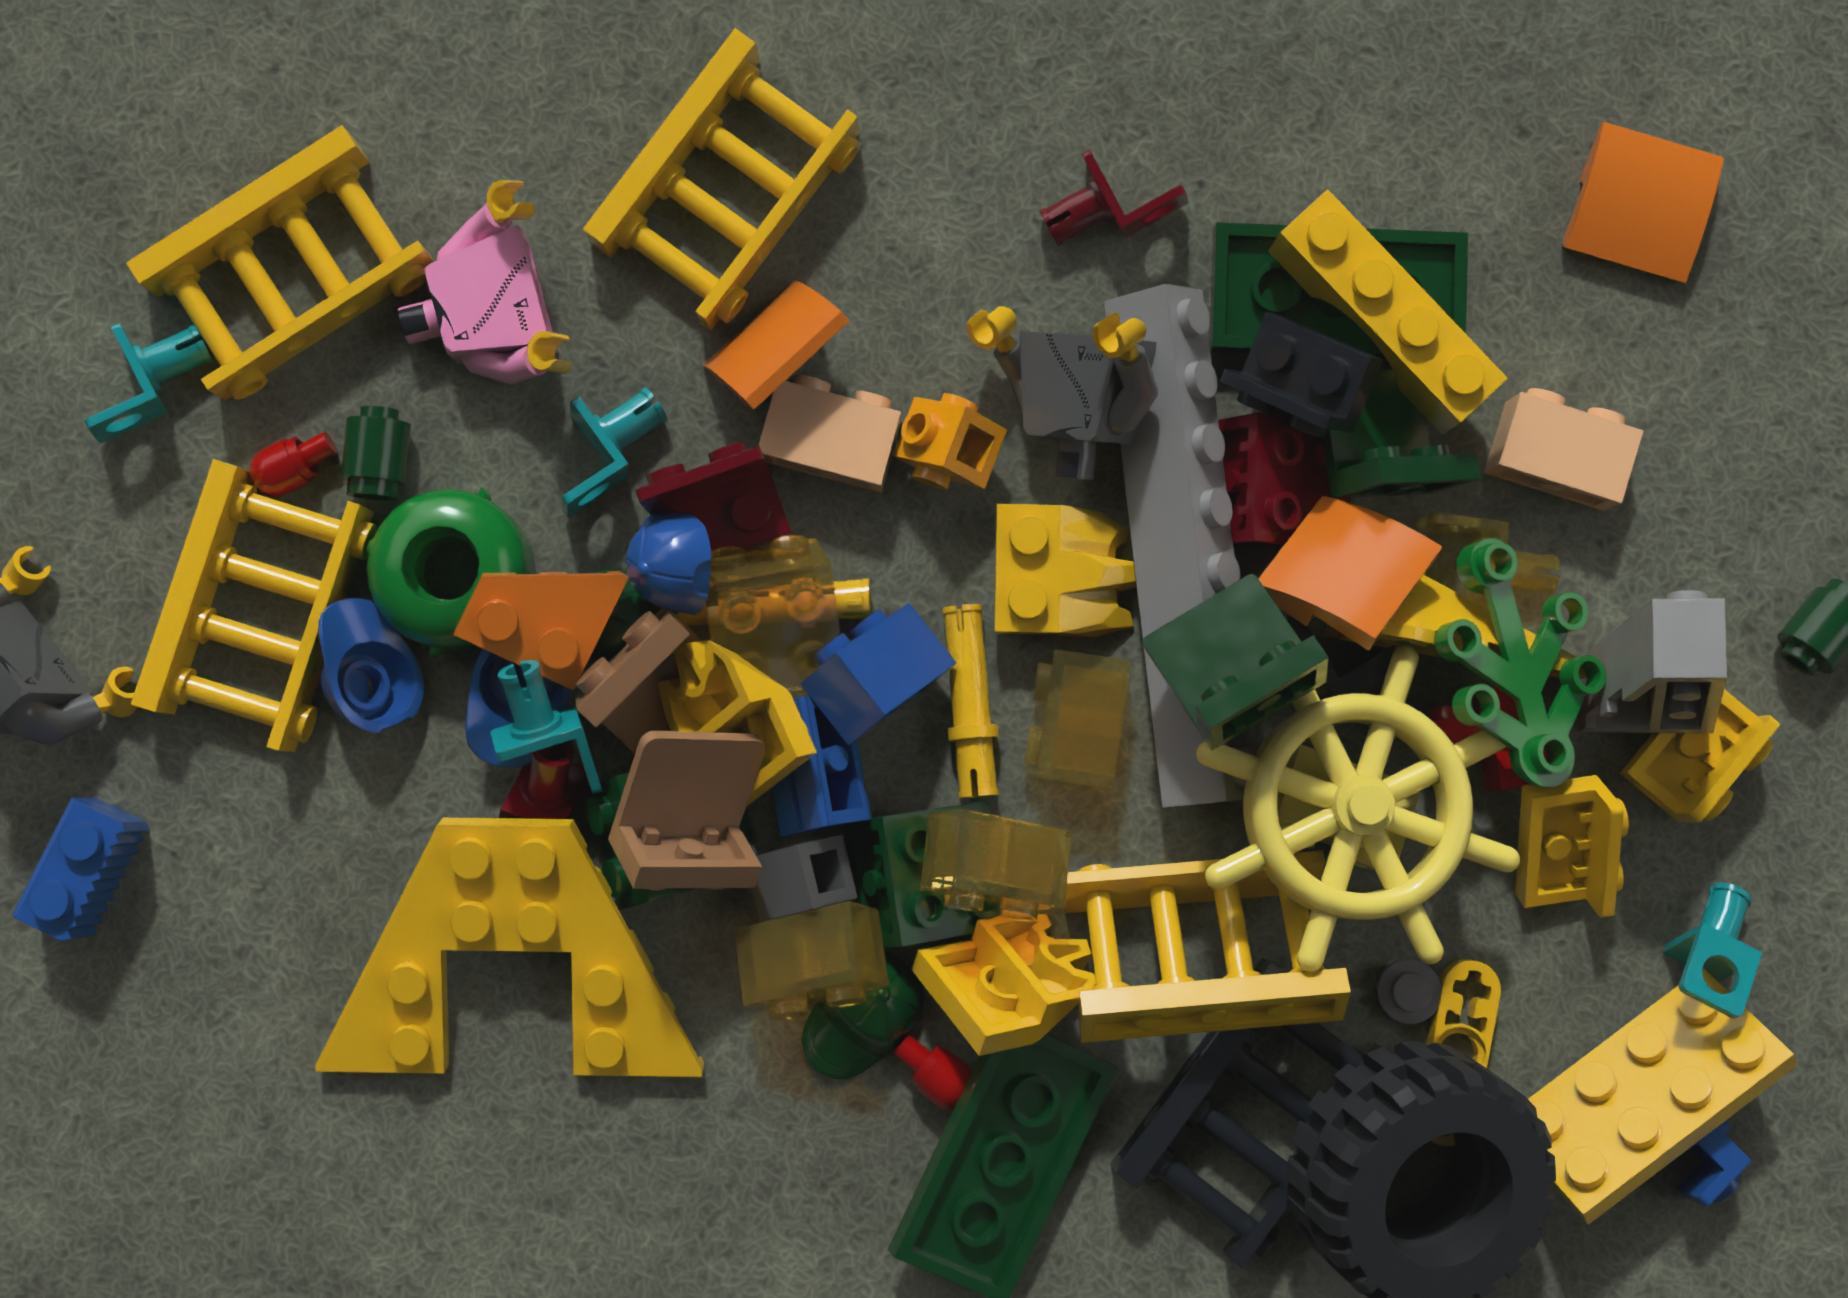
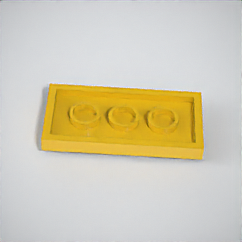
[1528,968,1797,1225]

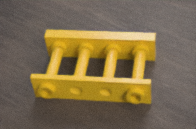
[583,28,861,331]
[126,125,435,400]
[130,459,377,752]
[1064,850,1351,1043]

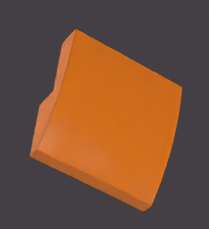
[1562,121,1724,283]
[702,281,850,409]
[1258,496,1442,651]

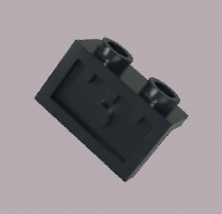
[1220,312,1383,438]

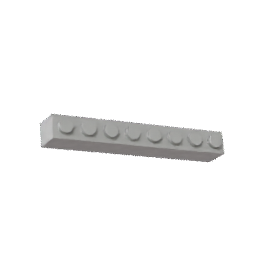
[1104,284,1257,808]

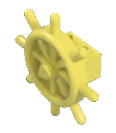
[1196,645,1520,972]

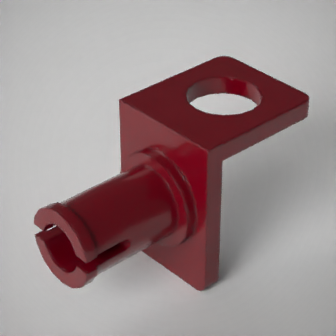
[1039,150,1188,246]
[499,741,589,819]

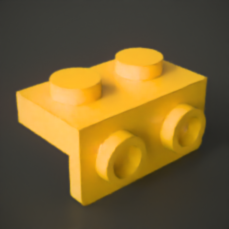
[1620,689,1780,823]
[1515,775,1629,918]

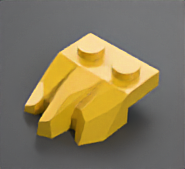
[994,504,1137,637]
[657,640,817,806]
[911,913,1096,1056]

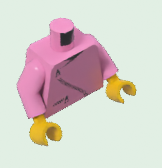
[398,180,572,385]

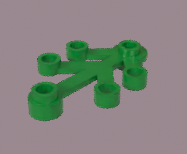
[1435,538,1606,788]

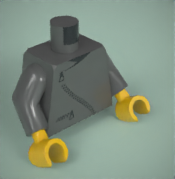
[966,306,1158,480]
[0,546,138,744]

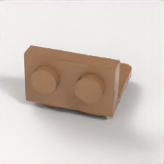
[575,609,703,754]
[608,731,766,891]

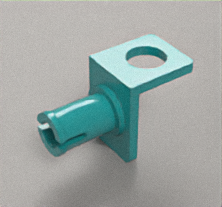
[84,323,213,443]
[561,387,668,518]
[490,660,602,794]
[1663,883,1763,1018]

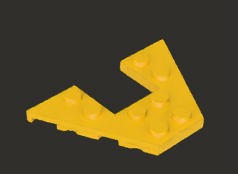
[315,817,704,1077]

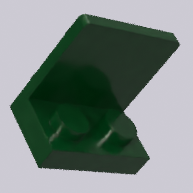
[1322,369,1481,499]
[1143,574,1329,751]
[844,801,1007,949]

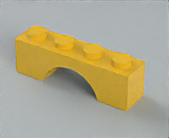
[1268,189,1508,435]

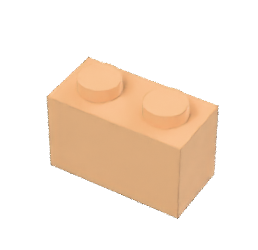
[759,374,901,494]
[1484,388,1644,511]

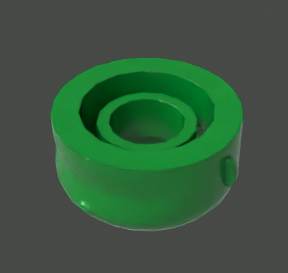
[367,488,536,657]

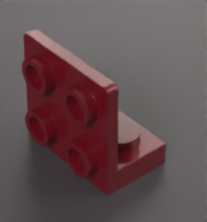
[1218,412,1351,548]
[635,442,792,564]

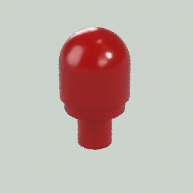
[249,431,338,497]
[893,1034,972,1111]

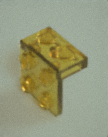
[705,535,840,692]

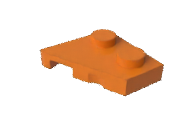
[453,571,628,691]

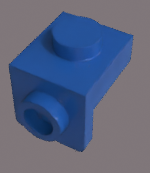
[1676,1120,1752,1207]

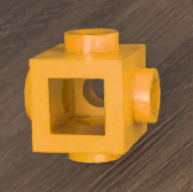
[892,393,1007,490]

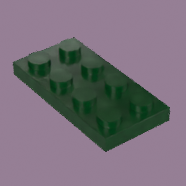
[1209,222,1468,359]
[888,1033,1118,1298]

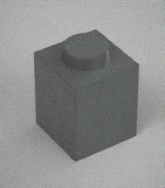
[751,835,858,922]

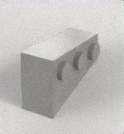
[1579,590,1727,733]

